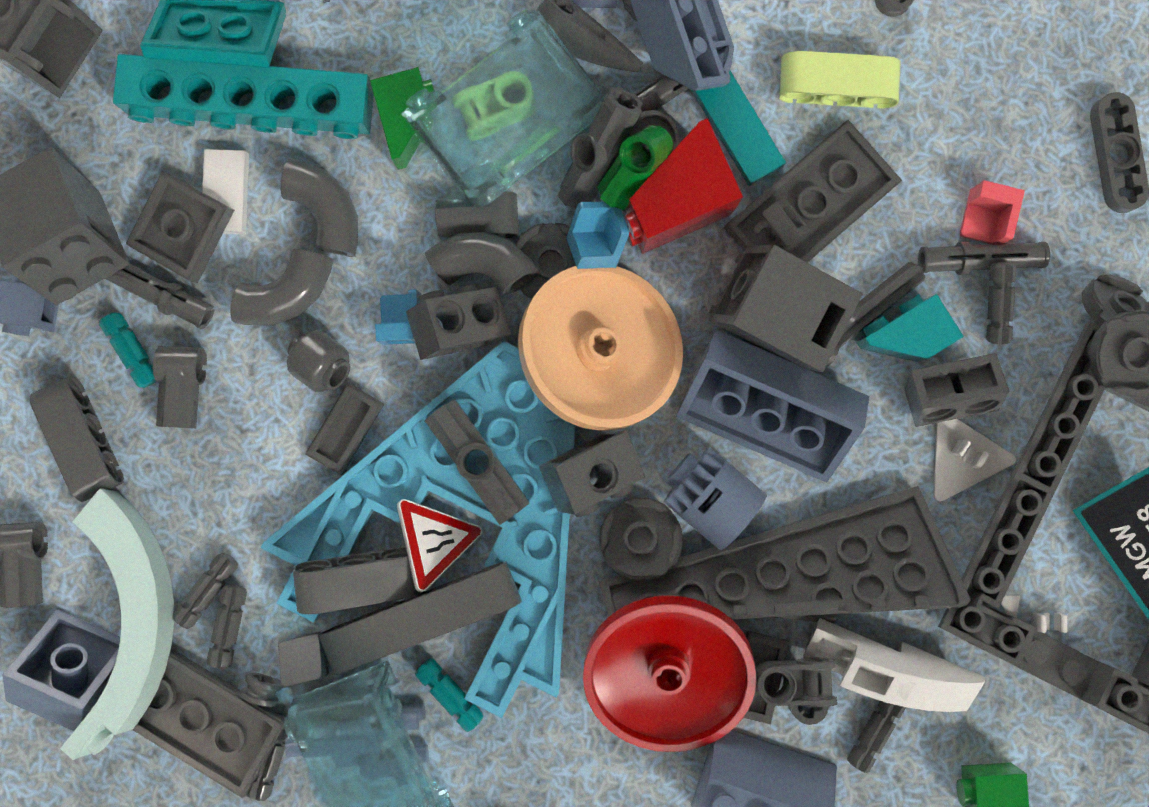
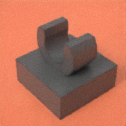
[754,197,810,247]

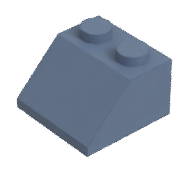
[2,609,120,731]

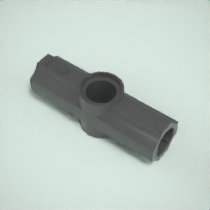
[557,87,643,209]
[424,399,530,525]

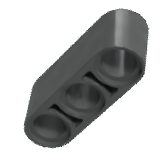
[30,375,124,502]
[293,547,420,614]

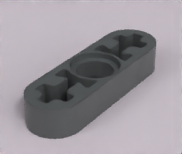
[1090,92,1149,213]

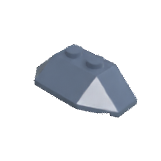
[630,0,734,91]

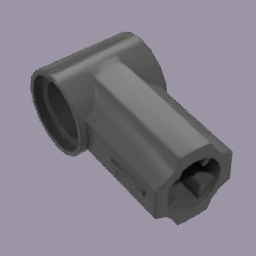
[435,191,519,238]
[153,346,207,429]
[0,522,48,608]

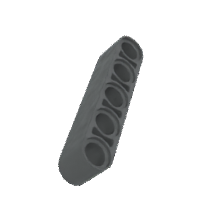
[318,561,522,675]

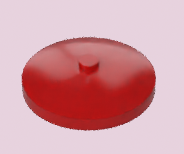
[583,596,756,752]

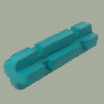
[99,312,157,388]
[415,658,484,732]

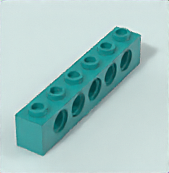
[113,54,374,140]

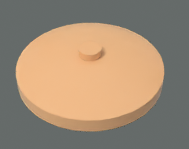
[518,266,683,431]

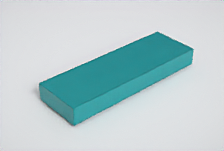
[690,70,786,186]

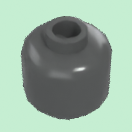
[287,330,350,392]

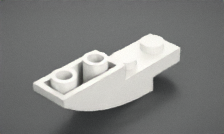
[803,618,985,712]

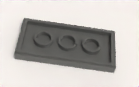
[724,120,902,263]
[133,648,290,798]

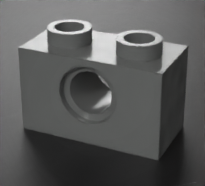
[539,431,645,517]

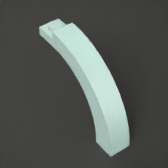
[60,488,174,760]

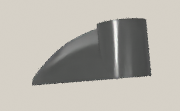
[526,0,643,72]

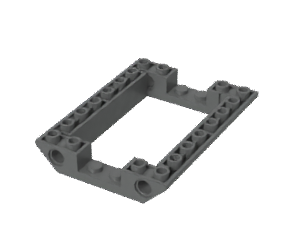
[938,321,1149,734]

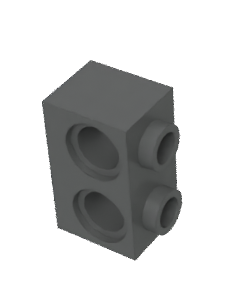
[406,284,511,360]
[905,353,1010,427]

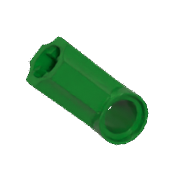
[597,125,673,211]

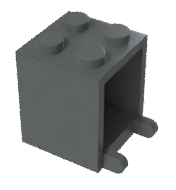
[0,0,103,98]
[0,147,130,306]
[709,244,863,372]

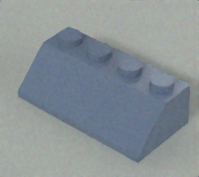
[676,329,870,483]

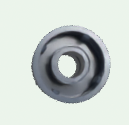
[663,447,767,550]

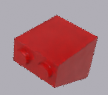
[624,118,743,254]

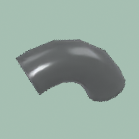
[280,159,358,257]
[425,232,539,294]
[230,249,333,326]

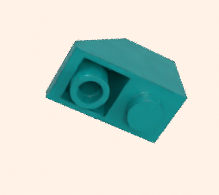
[856,294,964,362]

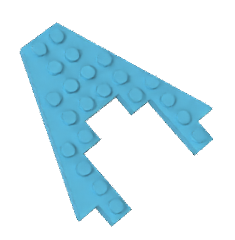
[261,341,575,718]

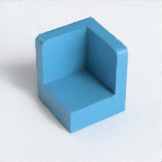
[566,202,629,269]
[375,289,422,345]

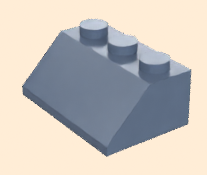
[691,730,837,807]

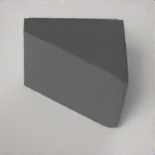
[278,632,329,688]

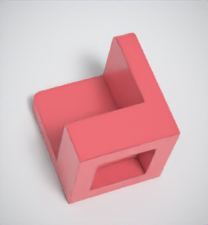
[960,180,1025,245]

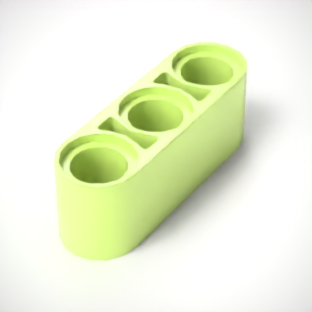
[779,51,901,109]

